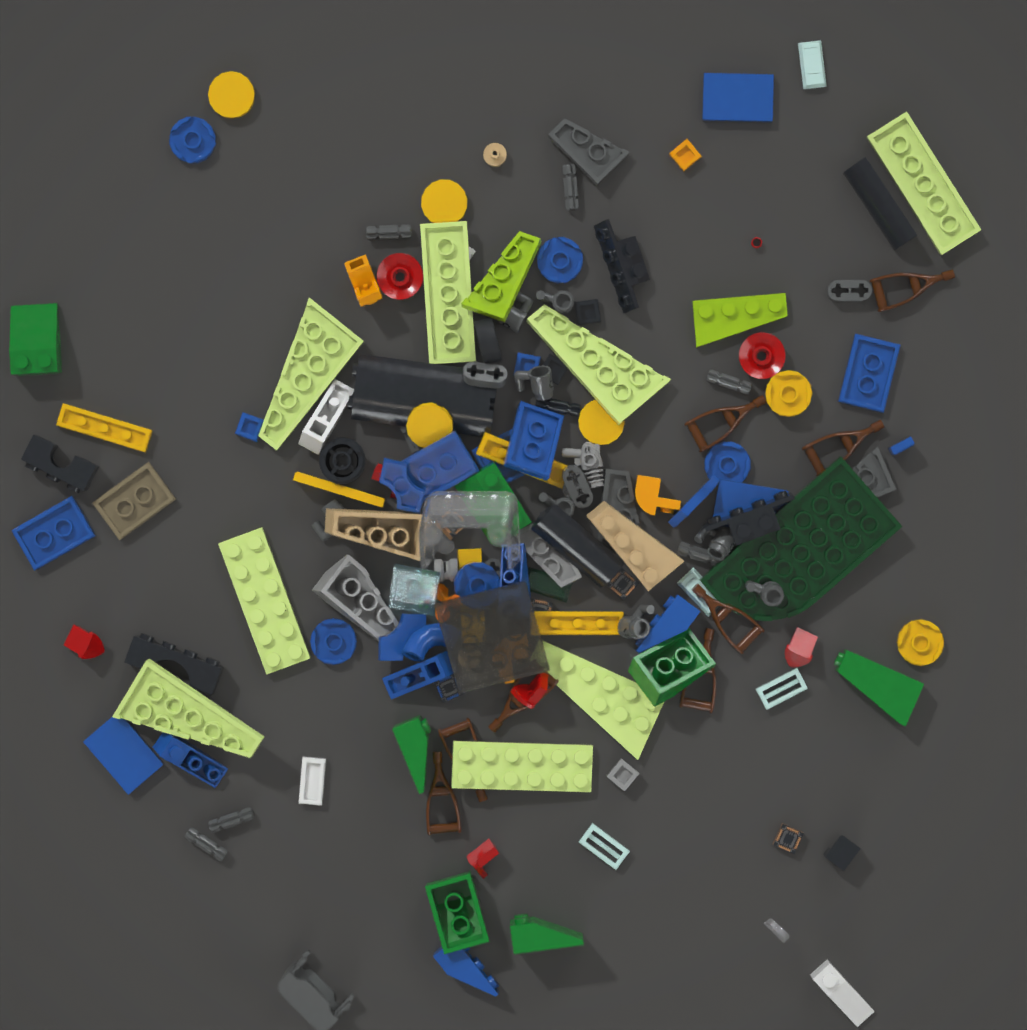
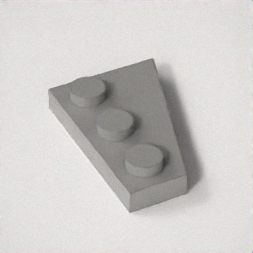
[510,523,582,588]

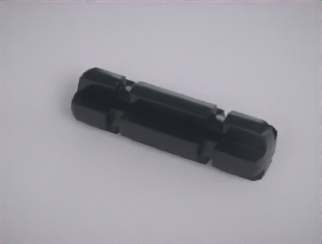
[535,398,581,417]

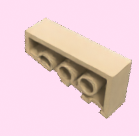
[586,501,684,591]
[325,508,424,561]

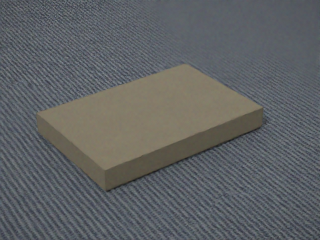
[92,462,177,540]

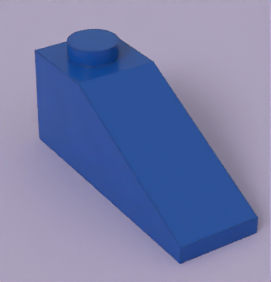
[382,649,459,699]

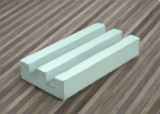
[756,668,808,710]
[579,823,630,870]

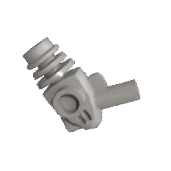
[562,441,604,489]

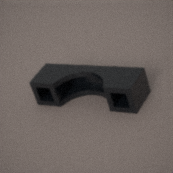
[124,633,224,695]

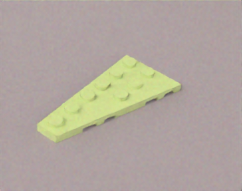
[258,298,364,450]
[526,304,671,425]
[530,639,664,760]
[112,659,264,758]

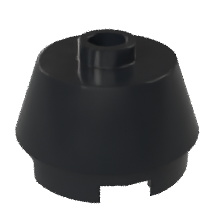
[319,437,366,484]

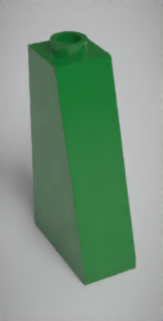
[834,649,924,727]

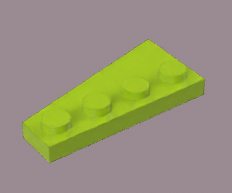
[461,231,542,322]
[692,293,788,348]

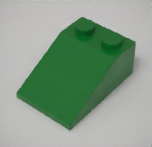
[9,303,62,376]
[628,628,716,707]
[392,715,431,794]
[425,871,489,954]
[510,914,584,954]

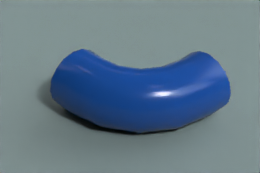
[402,623,461,662]

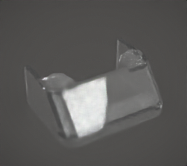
[419,491,521,569]

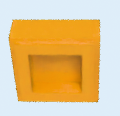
[669,139,702,172]

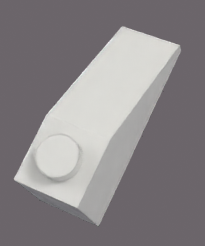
[298,379,354,455]
[810,959,875,1027]

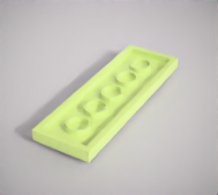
[866,112,981,255]
[420,221,476,364]
[218,527,311,675]
[451,741,593,792]

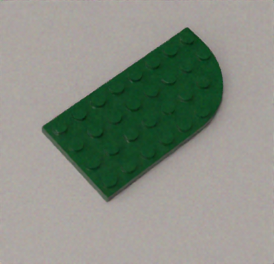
[699,456,903,621]

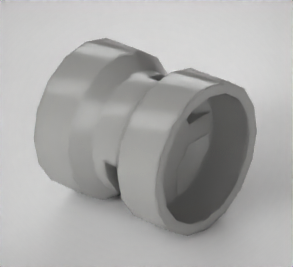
[434,558,458,582]

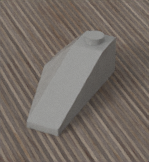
[312,554,399,642]

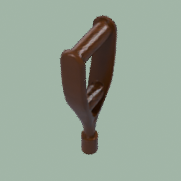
[869,269,955,312]
[684,395,767,453]
[802,420,885,476]
[692,583,765,654]
[679,628,716,713]
[488,659,559,733]
[438,718,488,802]
[426,751,461,836]

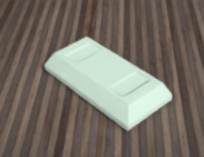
[798,40,827,90]
[677,567,720,617]

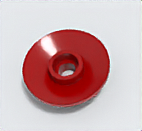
[377,253,423,300]
[739,332,786,379]

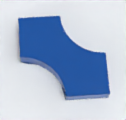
[379,458,425,514]
[668,475,720,528]
[378,614,426,661]

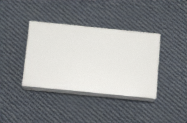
[299,757,326,806]

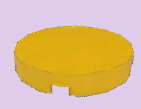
[208,71,255,118]
[421,179,467,223]
[765,370,812,417]
[578,399,625,445]
[406,403,454,448]
[897,619,944,666]

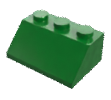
[454,461,532,544]

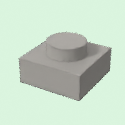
[607,758,640,791]

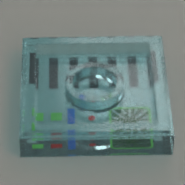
[388,564,441,616]

